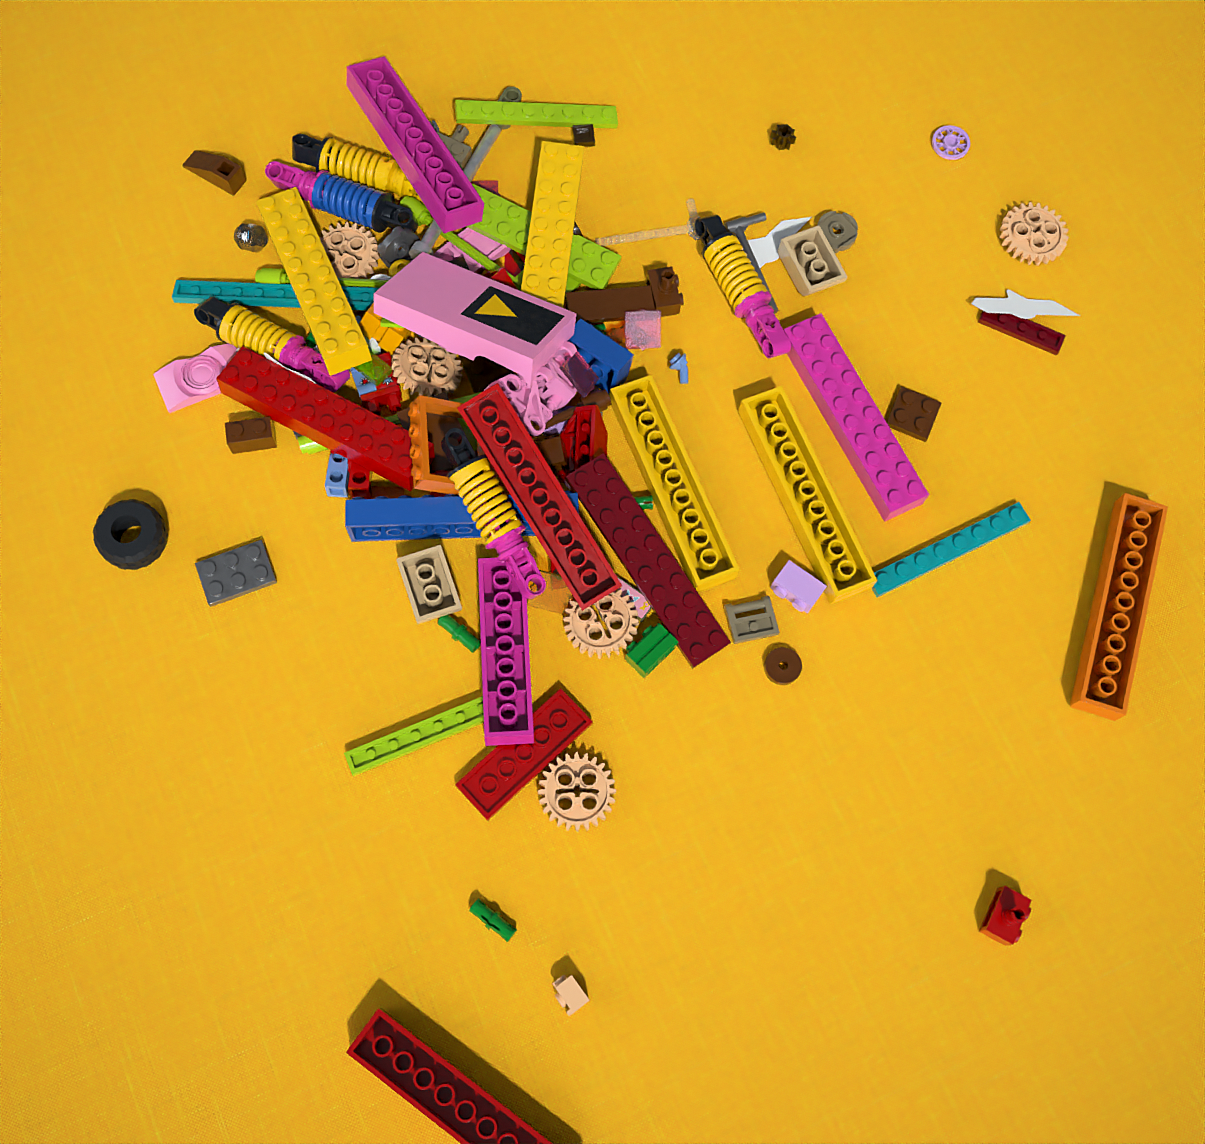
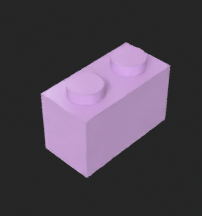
[770,560,827,614]

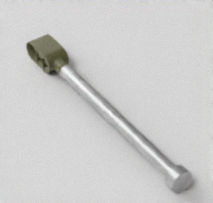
[409,87,522,260]

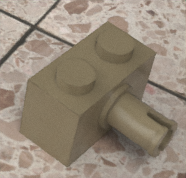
[436,125,472,171]

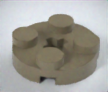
[817,211,858,253]

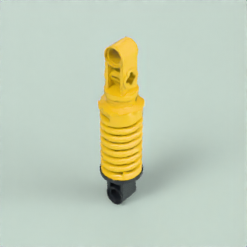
[292,134,423,203]

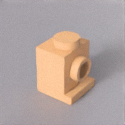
[552,975,590,1016]

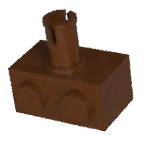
[646,266,684,318]

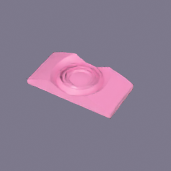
[432,227,511,275]
[153,344,238,413]

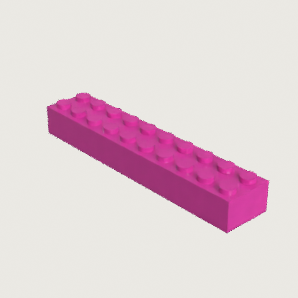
[346,56,484,233]
[784,313,929,522]

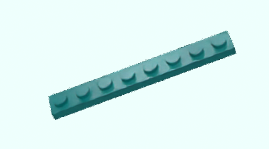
[872,502,1031,598]

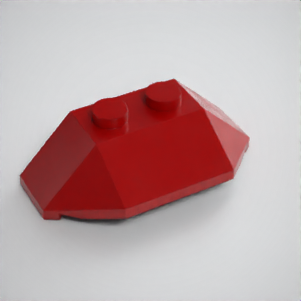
[559,405,608,493]

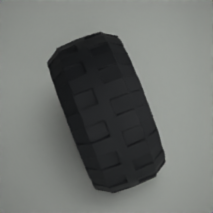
[93,499,168,570]

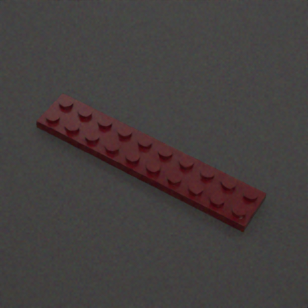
[565,453,731,669]

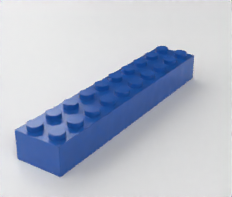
[345,491,579,542]

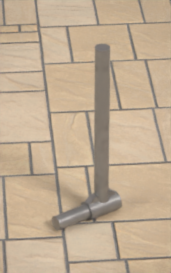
[724,212,779,314]

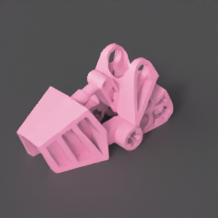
[484,349,587,436]

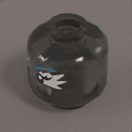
[234,222,268,253]

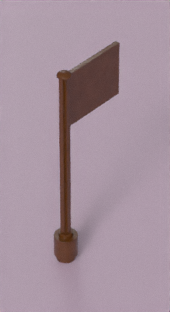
[396,389,612,473]

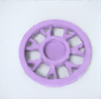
[932,125,970,160]

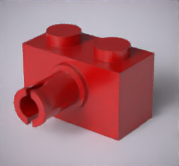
[979,886,1032,946]

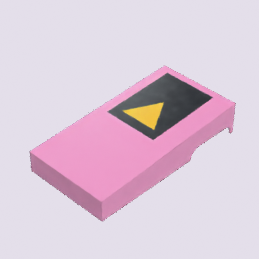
[374,252,577,389]

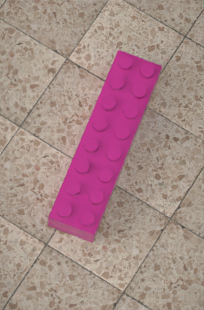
[478,558,534,746]

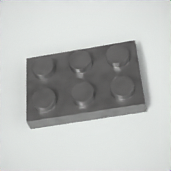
[195,540,277,607]

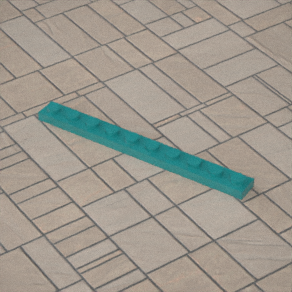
[172,280,379,310]

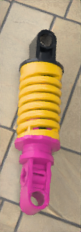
[695,214,791,358]
[194,297,350,392]
[441,428,546,599]

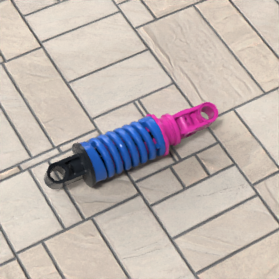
[265,161,418,233]

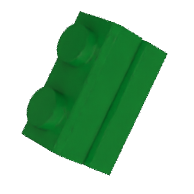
[625,623,678,678]

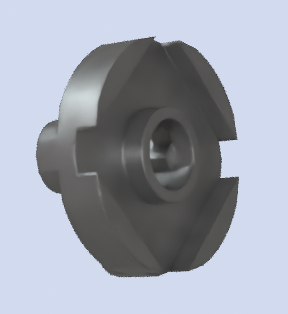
[377,226,420,268]

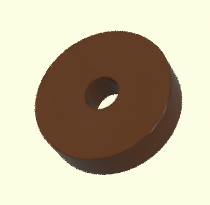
[764,647,802,685]

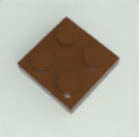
[886,386,942,442]

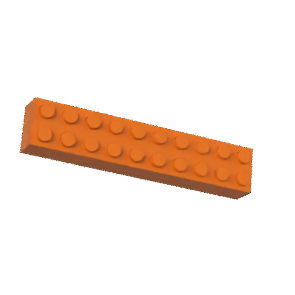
[1070,493,1168,721]

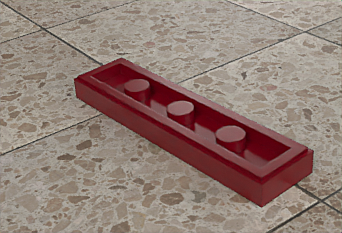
[978,311,1066,356]

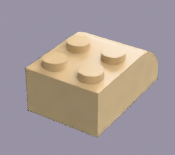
[777,225,847,296]
[396,545,462,625]

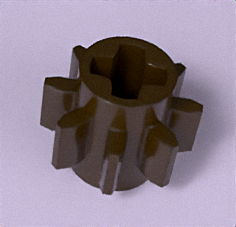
[770,124,796,150]

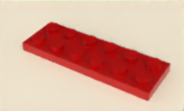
[455,688,593,821]

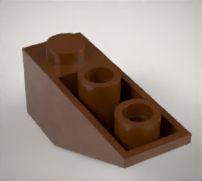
[182,150,246,196]

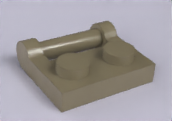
[724,596,780,644]

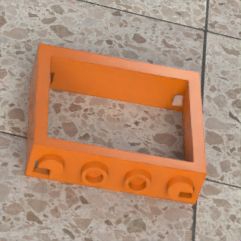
[408,395,499,495]

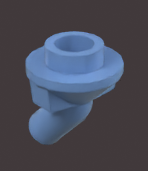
[669,353,688,384]

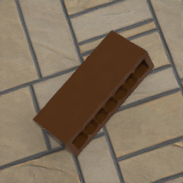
[566,285,655,324]

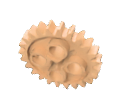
[999,202,1069,266]
[319,222,380,279]
[391,338,463,397]
[563,589,639,659]
[538,752,616,832]

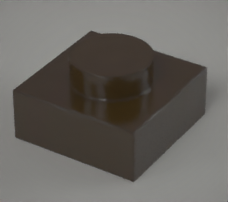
[572,124,595,147]

